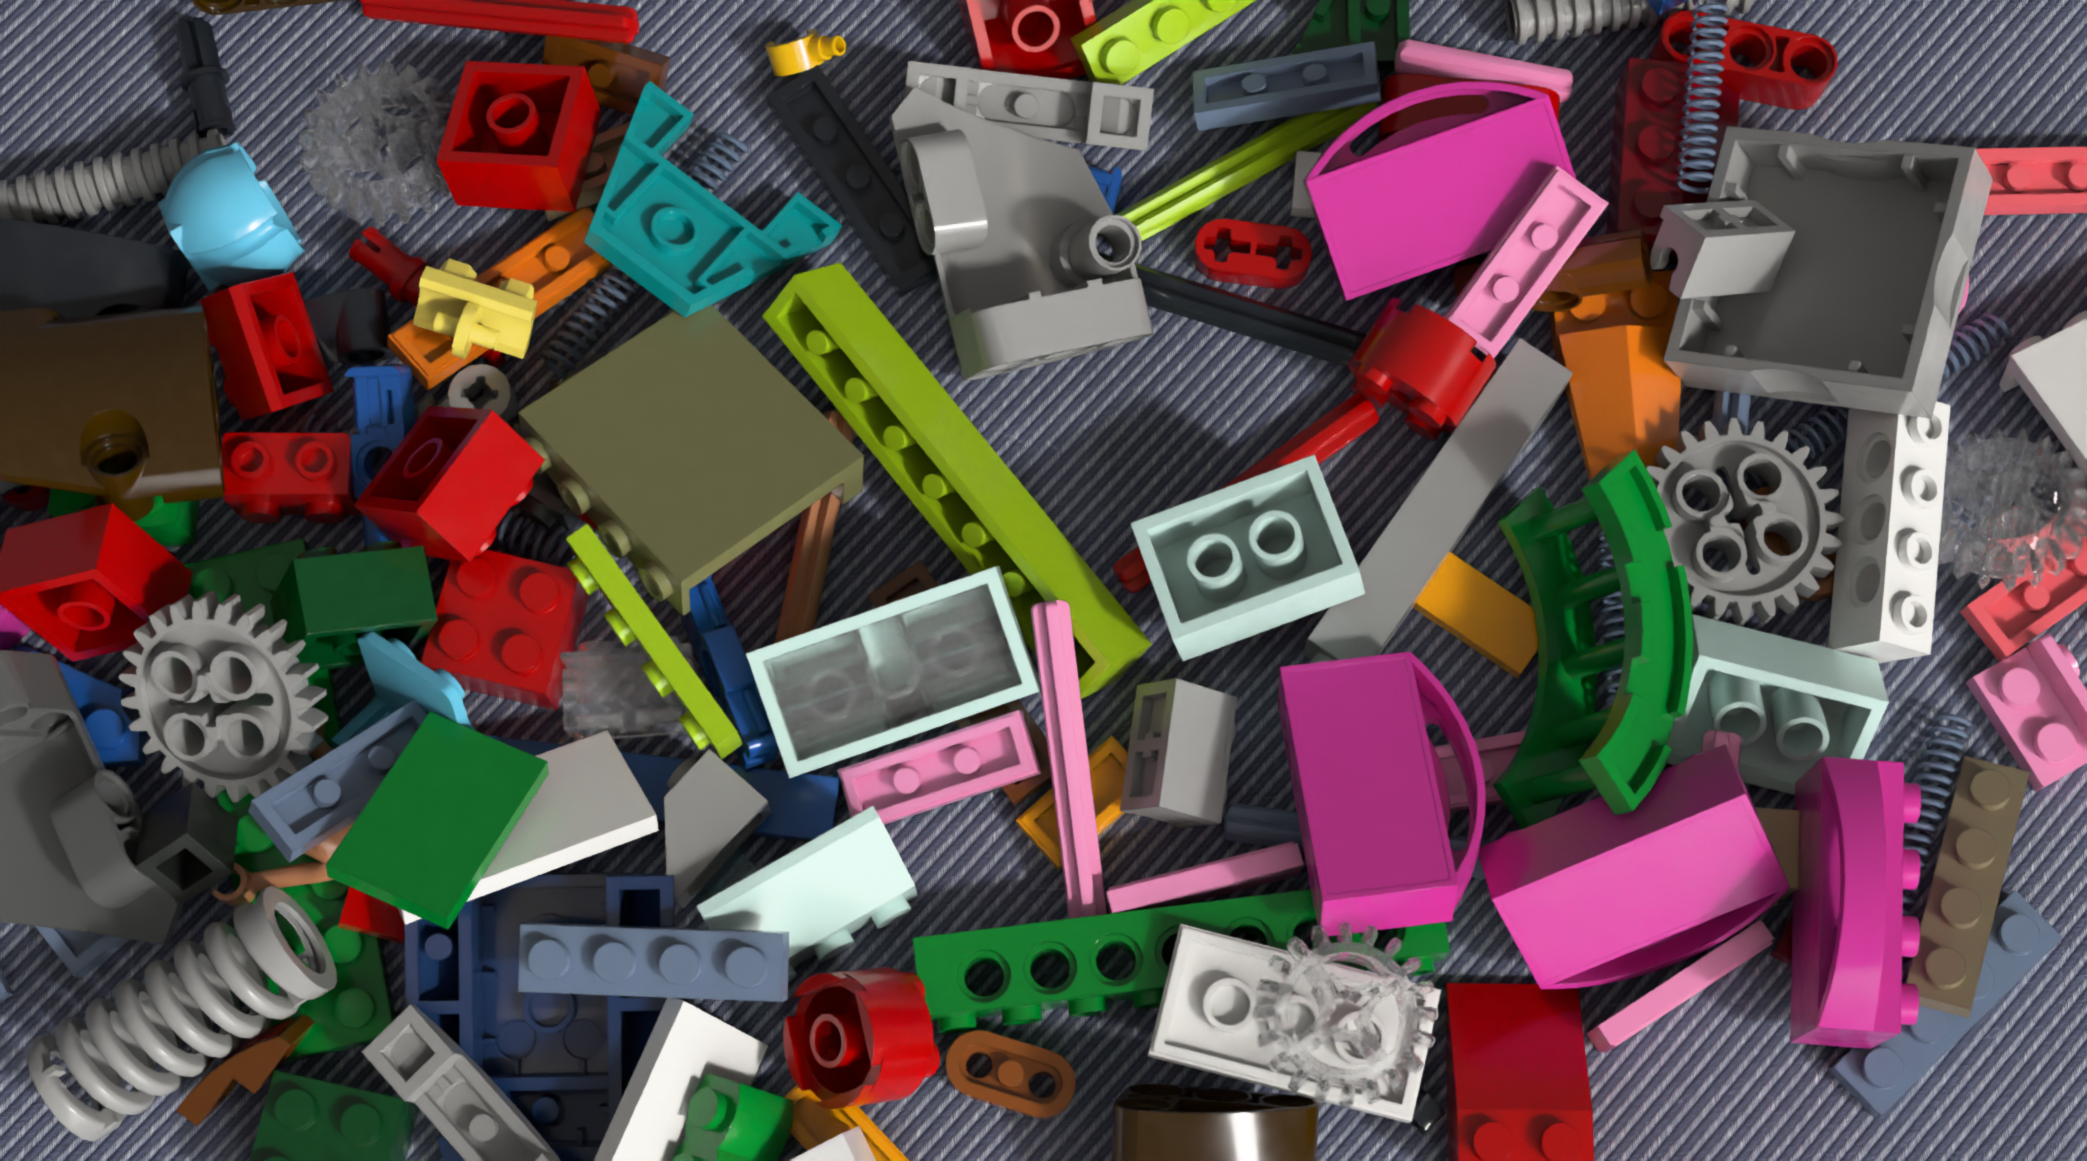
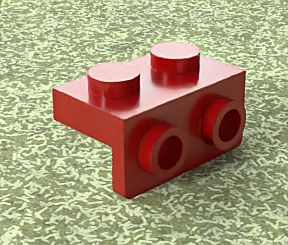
[222,432,362,524]

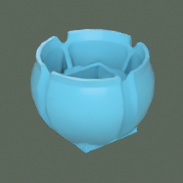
[158,140,306,291]

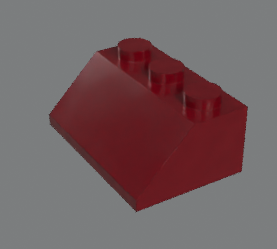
[1606,57,1740,265]

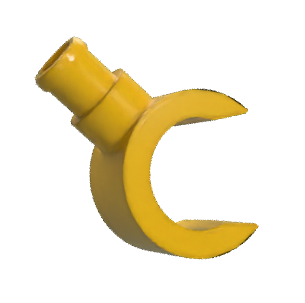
[765,29,846,76]

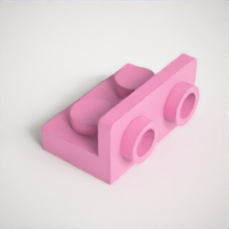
[1966,633,2087,792]

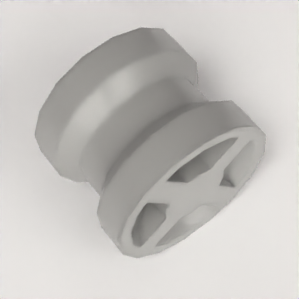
[448,364,519,423]

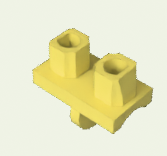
[413,258,538,359]

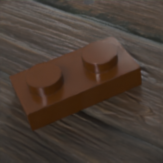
[542,36,671,115]

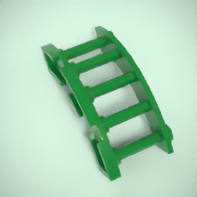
[1493,449,1693,829]

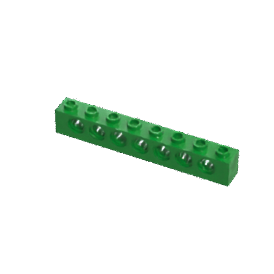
[913,889,1450,1034]

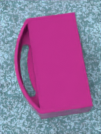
[1302,81,1576,301]
[1278,651,1486,937]
[1478,744,1790,989]
[1790,757,1921,1049]

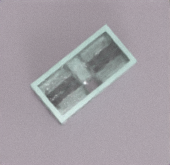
[746,566,1040,778]

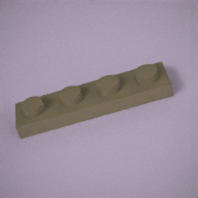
[1906,756,2030,1018]

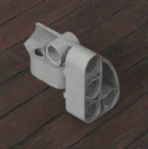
[889,86,1154,381]

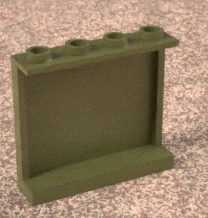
[518,305,864,616]

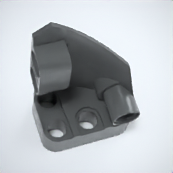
[0,650,183,945]

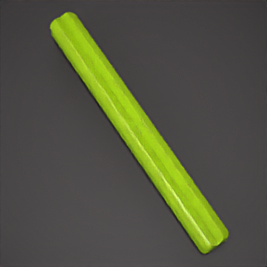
[1115,102,1378,242]

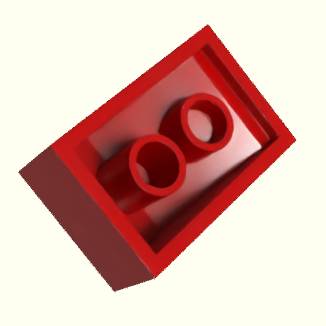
[1445,983,1594,1161]

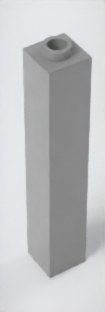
[1303,338,1573,663]

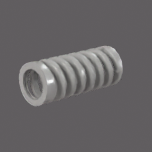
[27,886,337,1142]

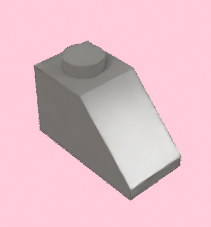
[664,749,772,909]

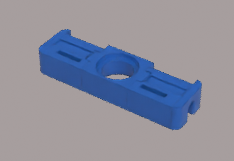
[345,364,416,547]
[679,574,779,770]

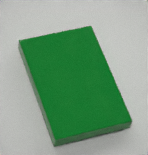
[326,712,549,929]

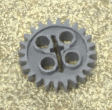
[1646,418,1844,626]
[119,591,328,802]

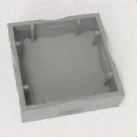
[1664,126,1993,419]

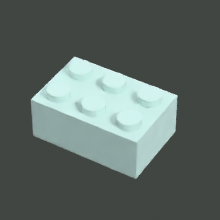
[1130,454,1365,661]

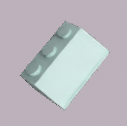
[1667,614,1889,795]
[696,806,917,982]

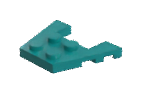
[584,81,842,318]

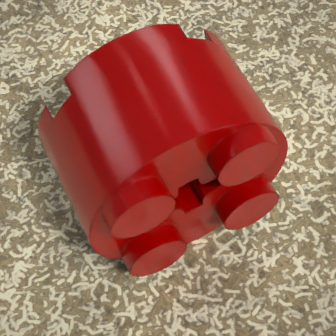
[1348,298,1496,441]
[783,967,940,1109]

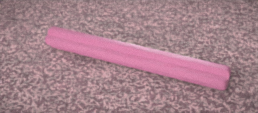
[1031,600,1107,919]

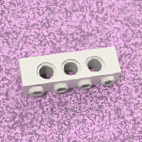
[1828,401,1950,663]

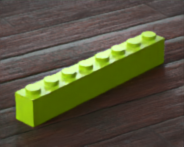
[762,262,1152,699]

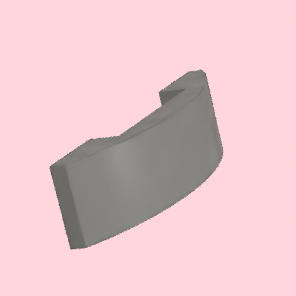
[904,61,1154,151]
[362,1004,561,1161]

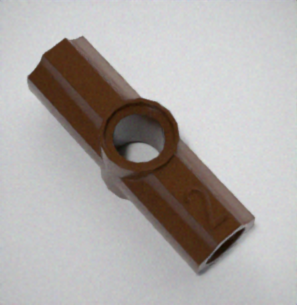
[1453,229,1653,312]

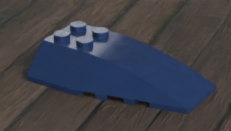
[404,872,675,1161]

